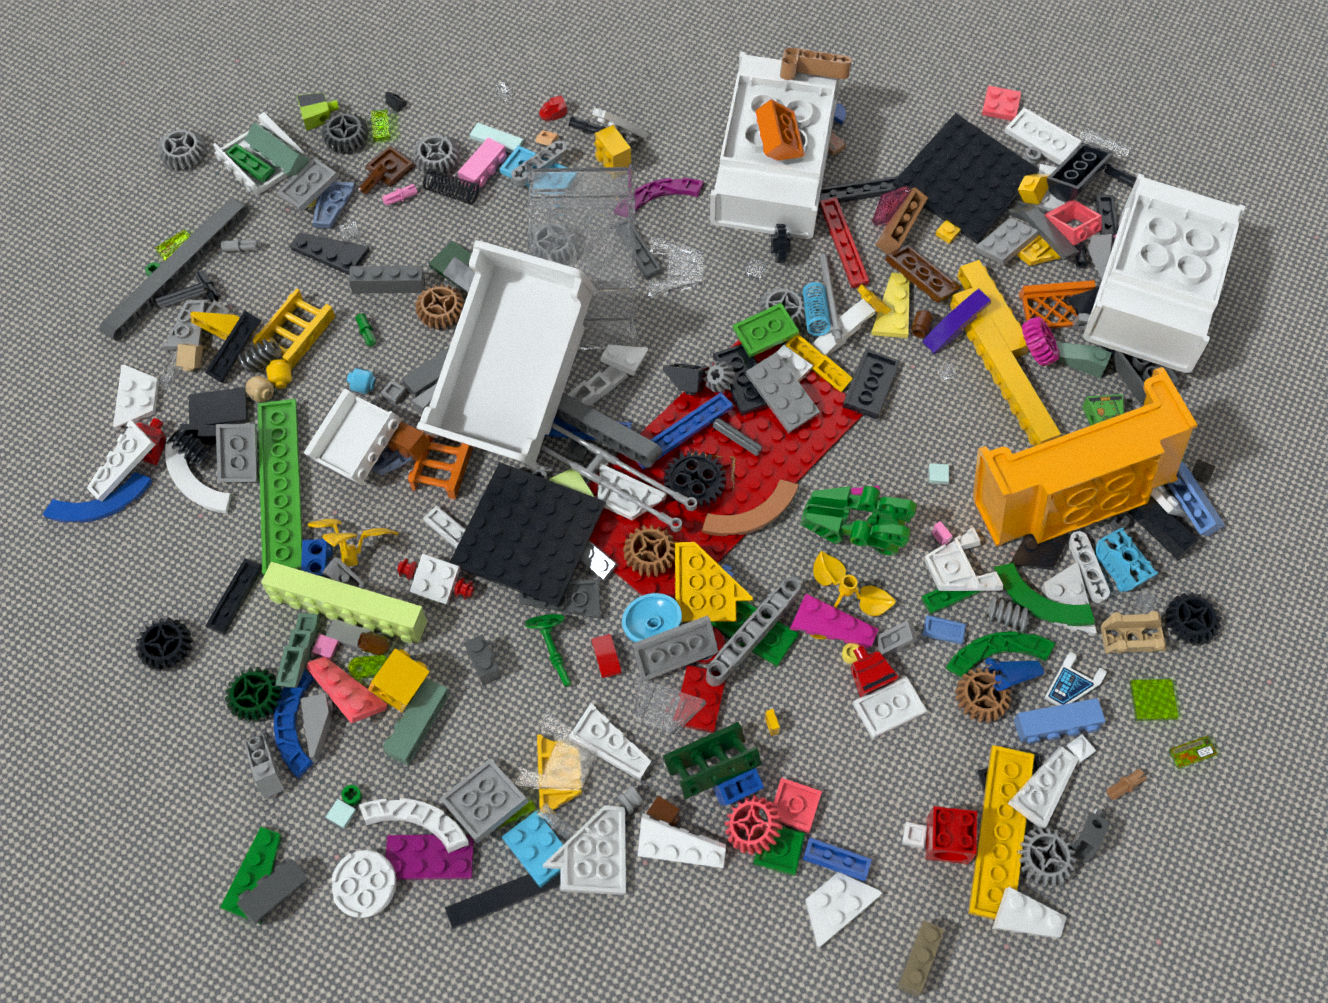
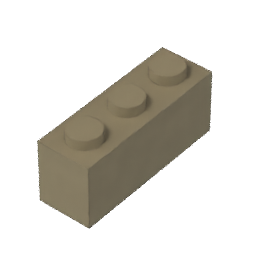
[896,921,945,997]

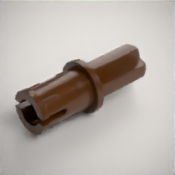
[358,163,389,195]

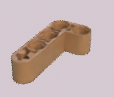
[780,47,852,80]

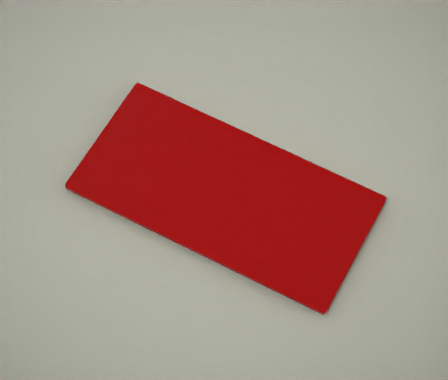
[587,340,863,601]

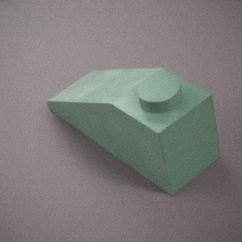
[1056,342,1112,378]

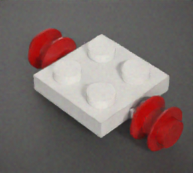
[397,554,475,604]

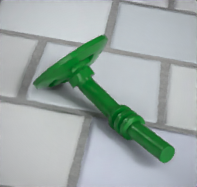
[524,614,572,687]

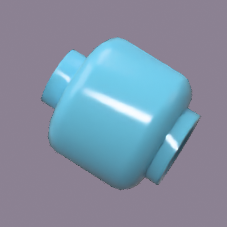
[347,368,376,394]

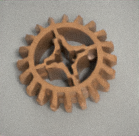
[415,283,465,330]
[623,524,676,577]
[955,667,1012,723]

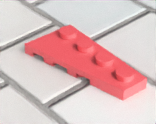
[306,656,387,724]

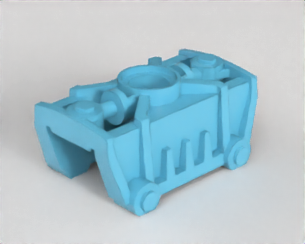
[1095,527,1158,592]

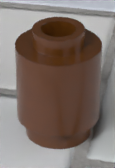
[911,310,934,338]
[357,631,390,656]

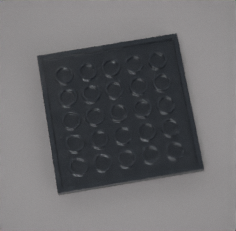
[893,113,1040,244]
[449,462,606,608]

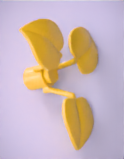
[308,519,398,566]
[810,551,896,640]

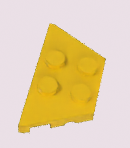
[537,734,582,816]

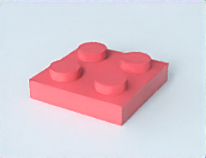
[982,85,1021,121]
[773,778,822,833]

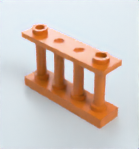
[408,434,473,499]

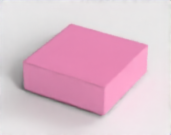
[932,521,952,546]
[312,634,339,660]

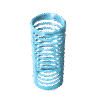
[802,282,831,336]

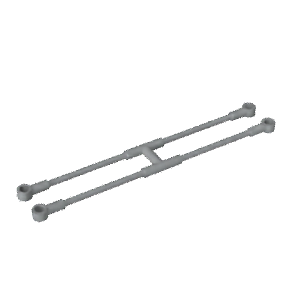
[540,423,697,532]

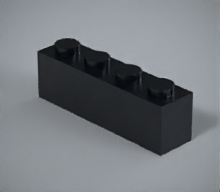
[1126,495,1198,560]

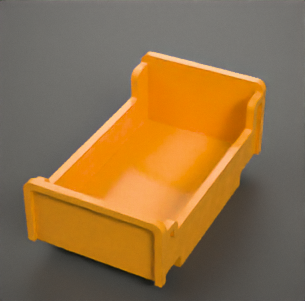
[973,367,1197,547]

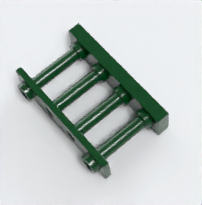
[663,722,763,800]

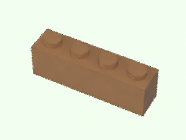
[875,187,928,255]

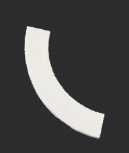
[165,437,232,513]
[359,798,469,853]

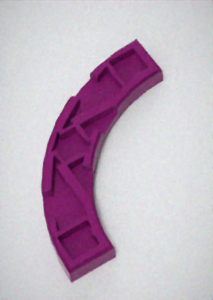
[614,178,704,219]

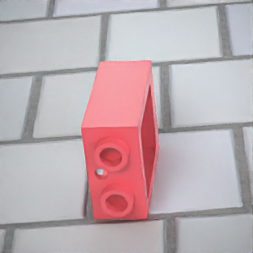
[1045,200,1102,245]

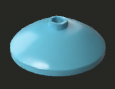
[622,593,682,642]

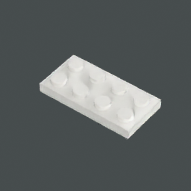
[1004,108,1082,165]

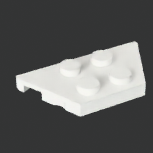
[592,108,649,139]
[113,365,159,430]
[598,464,666,520]
[1042,563,1097,636]
[805,872,883,949]

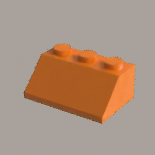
[755,99,805,161]

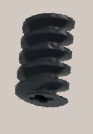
[166,428,211,469]

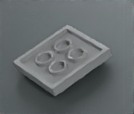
[440,758,528,844]

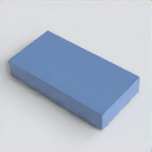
[922,615,966,645]

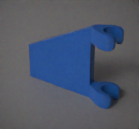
[984,658,1044,691]

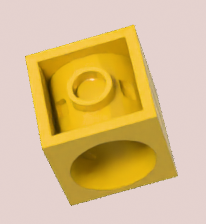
[368,648,430,713]

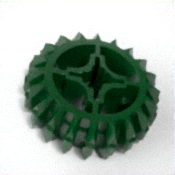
[225,667,282,723]

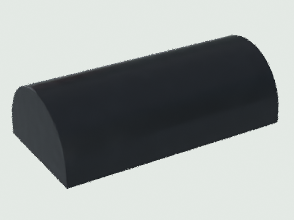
[1047,142,1114,202]

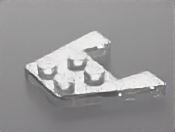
[648,236,703,298]
[515,710,597,790]

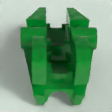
[800,486,917,556]

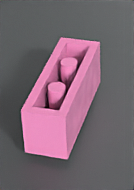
[458,137,507,191]

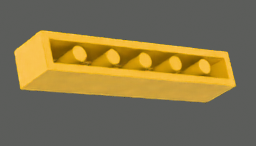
[957,260,1028,358]

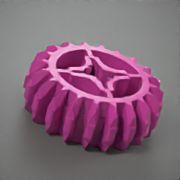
[1022,317,1060,367]

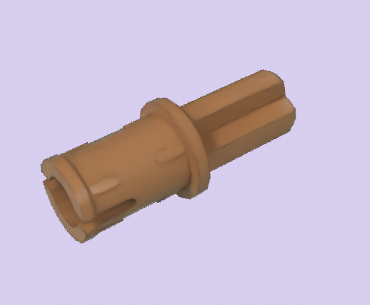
[1107,769,1146,800]

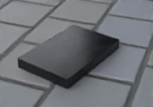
[189,387,248,426]

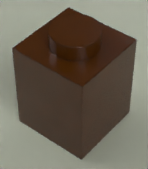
[646,795,681,827]

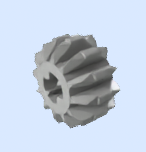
[703,361,736,393]

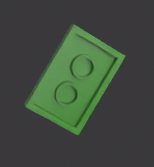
[732,303,799,358]

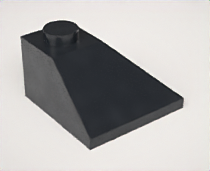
[663,363,710,395]

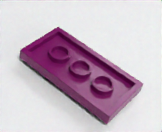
[386,834,474,880]

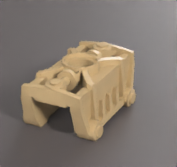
[1101,611,1167,654]

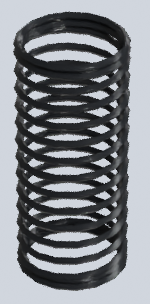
[423,168,479,205]

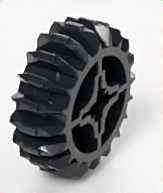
[1164,592,1222,646]
[136,617,193,672]

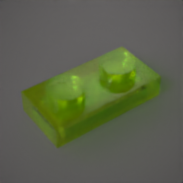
[370,109,391,142]

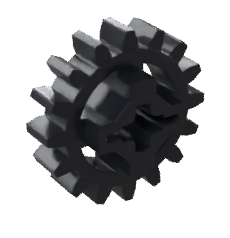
[770,224,791,263]

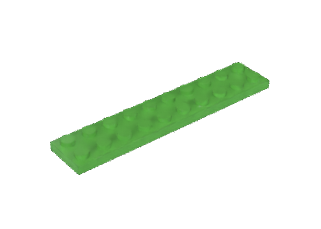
[258,399,303,575]

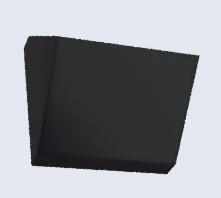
[385,92,407,112]

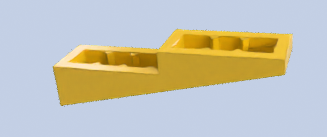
[785,335,853,392]

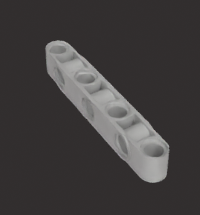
[706,577,801,686]

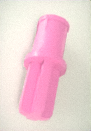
[382,184,418,206]

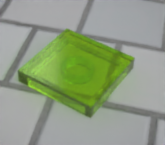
[1129,679,1179,721]

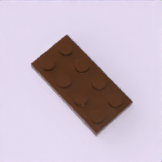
[885,245,961,303]

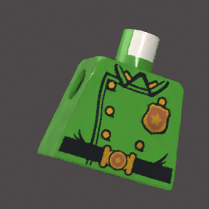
[1082,394,1124,426]

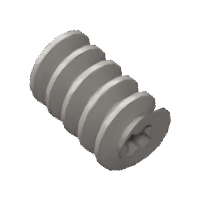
[985,596,1030,633]

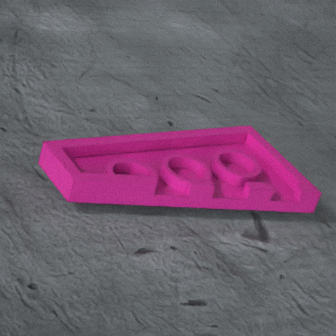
[790,594,878,649]

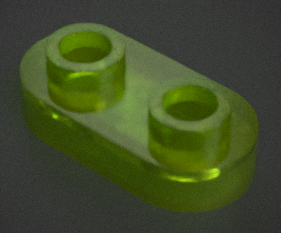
[348,655,387,679]

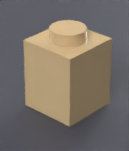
[176,343,203,371]

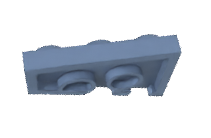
[312,182,356,228]

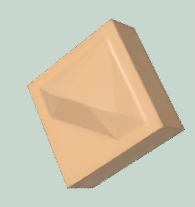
[536,130,558,146]

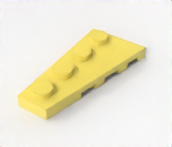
[871,273,909,338]

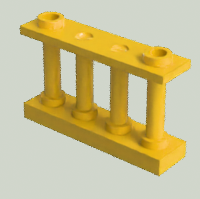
[252,288,335,370]

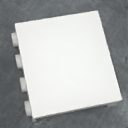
[213,112,305,196]
[304,389,402,485]

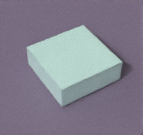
[928,463,949,484]
[326,799,356,829]

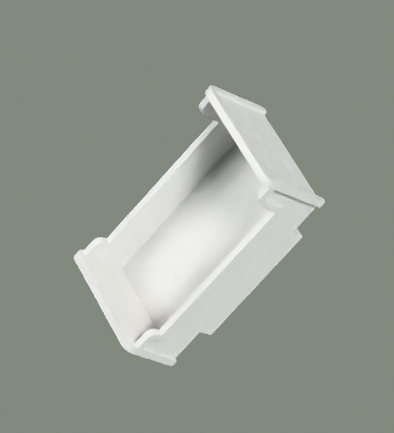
[710,52,840,239]
[1083,174,1245,373]
[416,240,597,470]

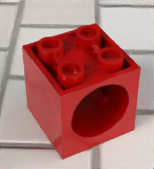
[925,806,977,865]

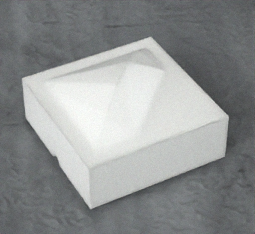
[1065,735,1096,764]

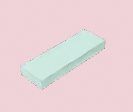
[470,122,523,153]

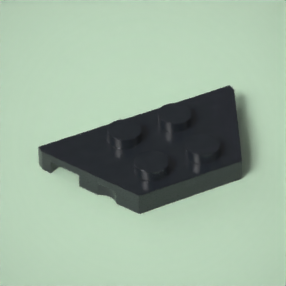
[1011,533,1070,570]

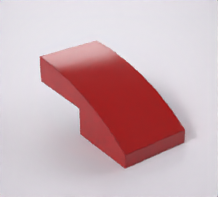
[591,634,622,678]

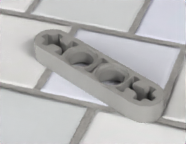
[511,140,567,186]

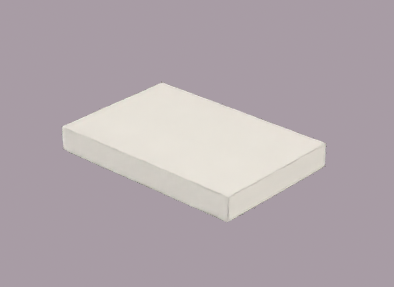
[852,676,927,739]

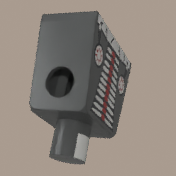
[1069,809,1110,863]

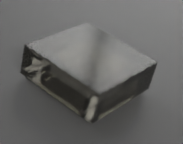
[1191,459,1216,484]

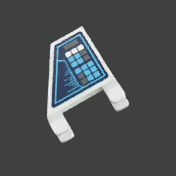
[1044,652,1107,706]

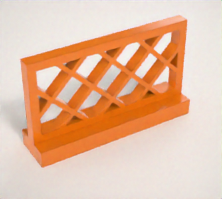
[1019,280,1096,329]

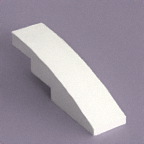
[811,299,875,356]
[568,366,628,406]

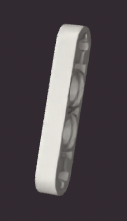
[1068,531,1110,603]

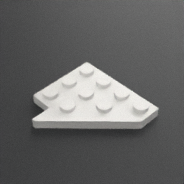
[543,805,626,895]

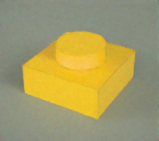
[935,220,960,244]

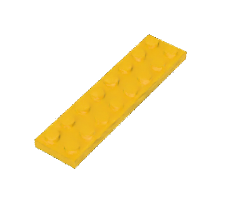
[968,745,1034,920]

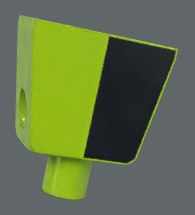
[297,93,340,131]

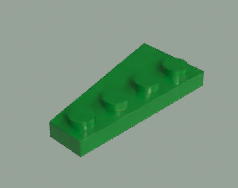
[220,827,282,925]

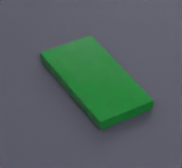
[711,601,799,667]

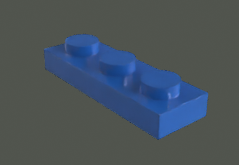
[803,838,872,881]

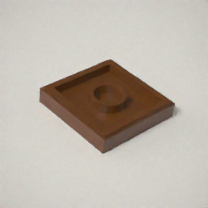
[365,146,415,187]

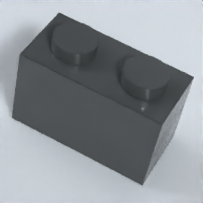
[464,634,501,685]

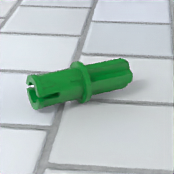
[355,313,377,347]

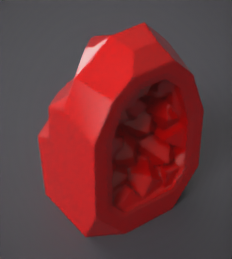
[539,95,567,121]

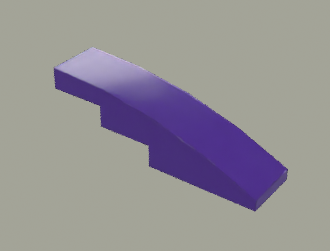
[922,288,991,355]

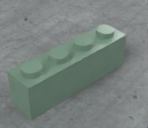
[244,122,310,177]
[383,678,450,766]

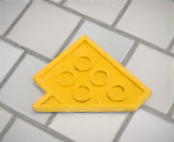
[675,542,753,623]

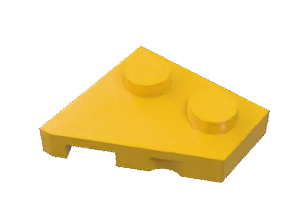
[1016,235,1061,266]
[857,284,891,315]

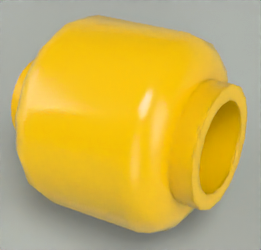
[266,360,292,389]

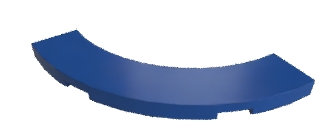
[42,472,153,523]
[274,670,315,779]

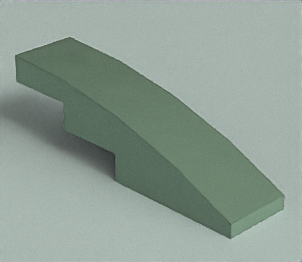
[276,613,320,688]

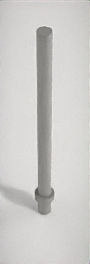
[820,254,843,343]

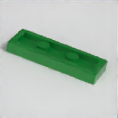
[225,143,275,183]
[921,589,983,615]

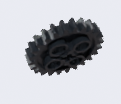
[663,450,726,510]

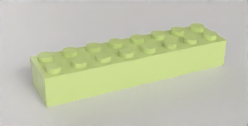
[261,562,427,643]

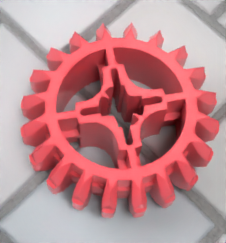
[725,796,783,855]

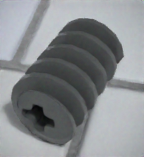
[238,337,282,373]

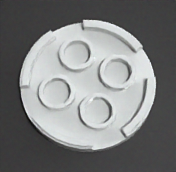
[331,850,396,918]

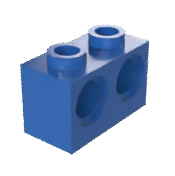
[301,539,333,578]
[712,768,764,806]

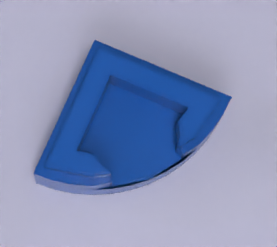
[833,103,846,125]

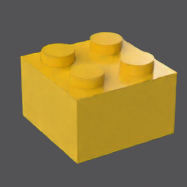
[594,125,631,179]

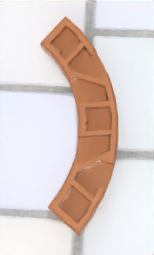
[702,480,799,536]

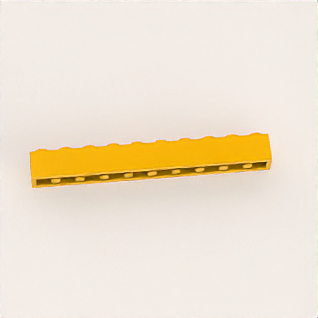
[950,288,1061,446]

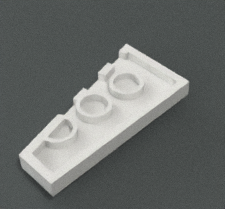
[87,420,155,502]
[638,814,726,868]

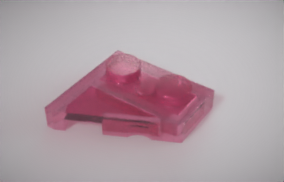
[872,186,911,226]

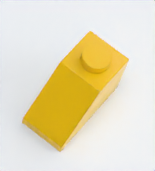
[1018,173,1049,205]

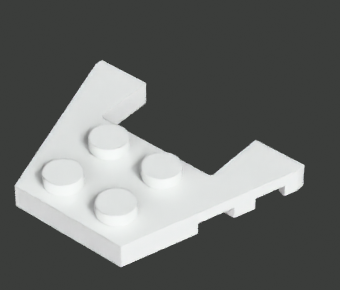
[925,528,1003,591]

